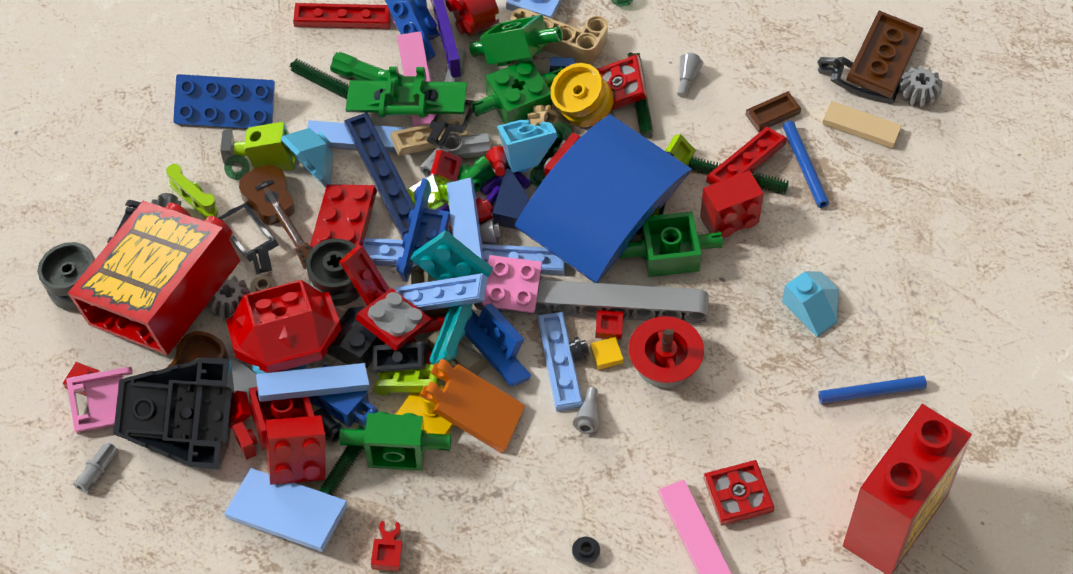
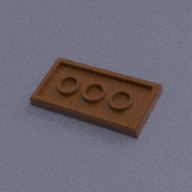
[846,10,924,99]

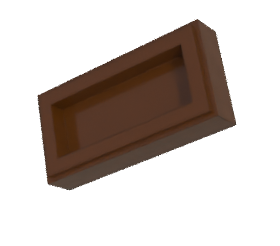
[745,91,801,132]

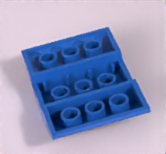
[515,114,692,283]

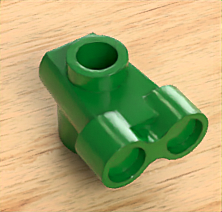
[457,156,496,193]

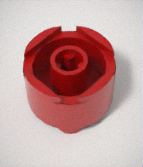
[445,0,499,36]

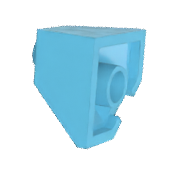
[497,120,557,172]
[281,128,333,188]
[782,271,839,337]

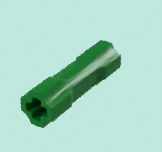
[330,52,404,81]

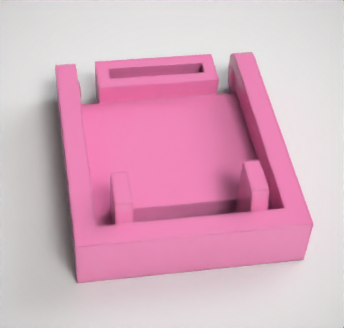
[66,367,133,433]

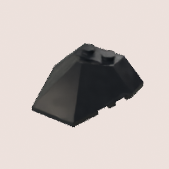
[113,357,234,470]

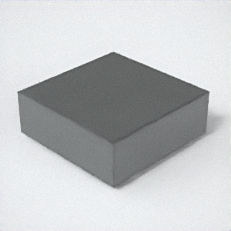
[220,130,235,165]

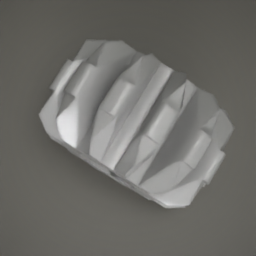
[899,65,943,108]
[207,275,251,321]

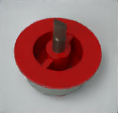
[629,316,704,388]

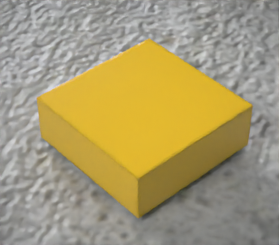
[590,337,623,370]

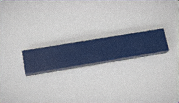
[344,112,415,240]

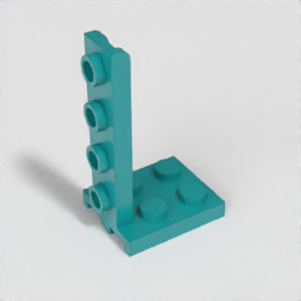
[410,230,493,365]

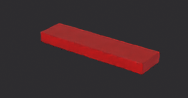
[293,3,391,29]
[706,126,787,185]

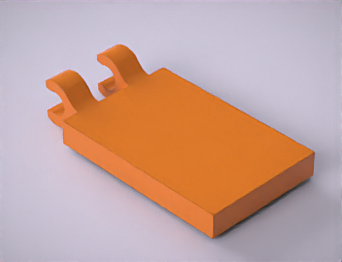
[420,359,525,453]

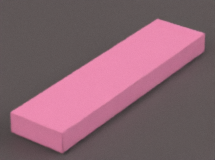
[397,32,436,127]
[659,480,732,574]

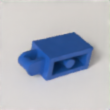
[309,365,379,428]

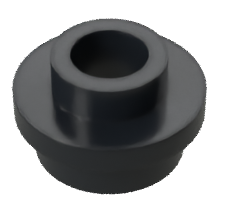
[569,336,590,363]
[572,536,600,564]

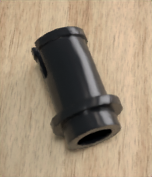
[314,408,343,442]

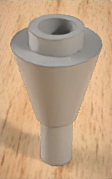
[677,53,703,97]
[479,219,502,244]
[573,387,600,434]

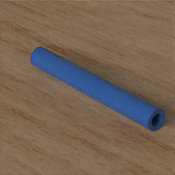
[783,121,829,208]
[818,375,927,404]

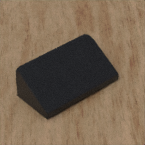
[372,342,429,373]

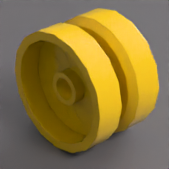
[551,63,613,128]

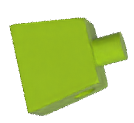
[233,122,296,170]

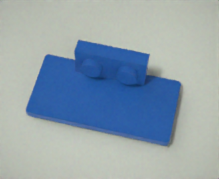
[173,74,275,128]

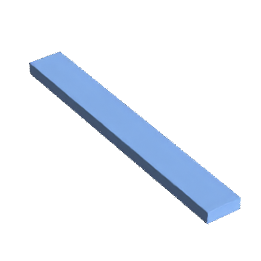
[363,238,565,275]

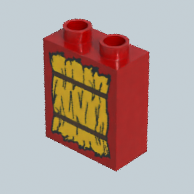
[68,200,241,356]
[843,403,972,574]

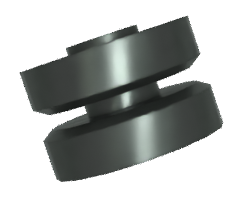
[306,238,360,306]
[37,242,95,310]

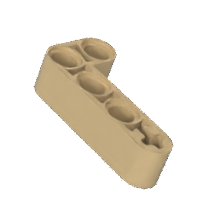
[510,8,608,65]

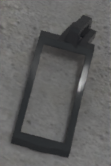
[817,57,901,103]
[427,100,475,148]
[218,202,279,274]

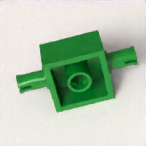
[469,15,563,66]
[471,60,562,124]
[619,211,723,277]
[339,411,451,471]

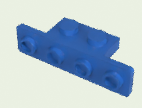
[385,0,440,62]
[396,178,450,282]
[464,303,531,386]

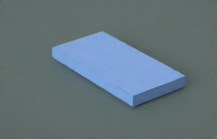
[224,468,348,552]

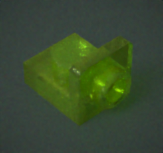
[407,175,449,208]

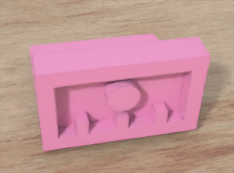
[482,255,542,313]

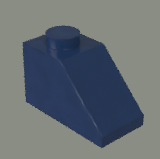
[492,169,529,230]

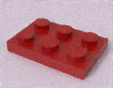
[310,184,377,249]

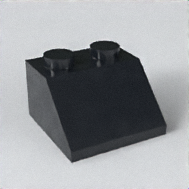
[327,306,386,369]

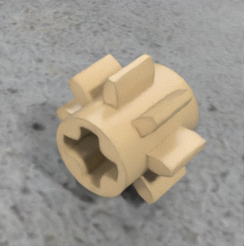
[527,105,558,126]

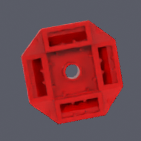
[226,280,341,373]

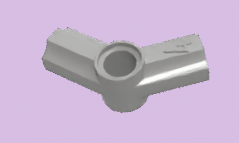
[420,132,490,182]

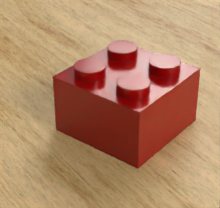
[700,170,764,237]
[249,386,314,450]
[266,416,326,485]

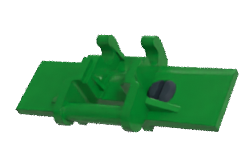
[345,66,467,118]

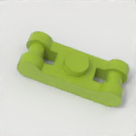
[166,164,218,219]
[373,364,441,395]

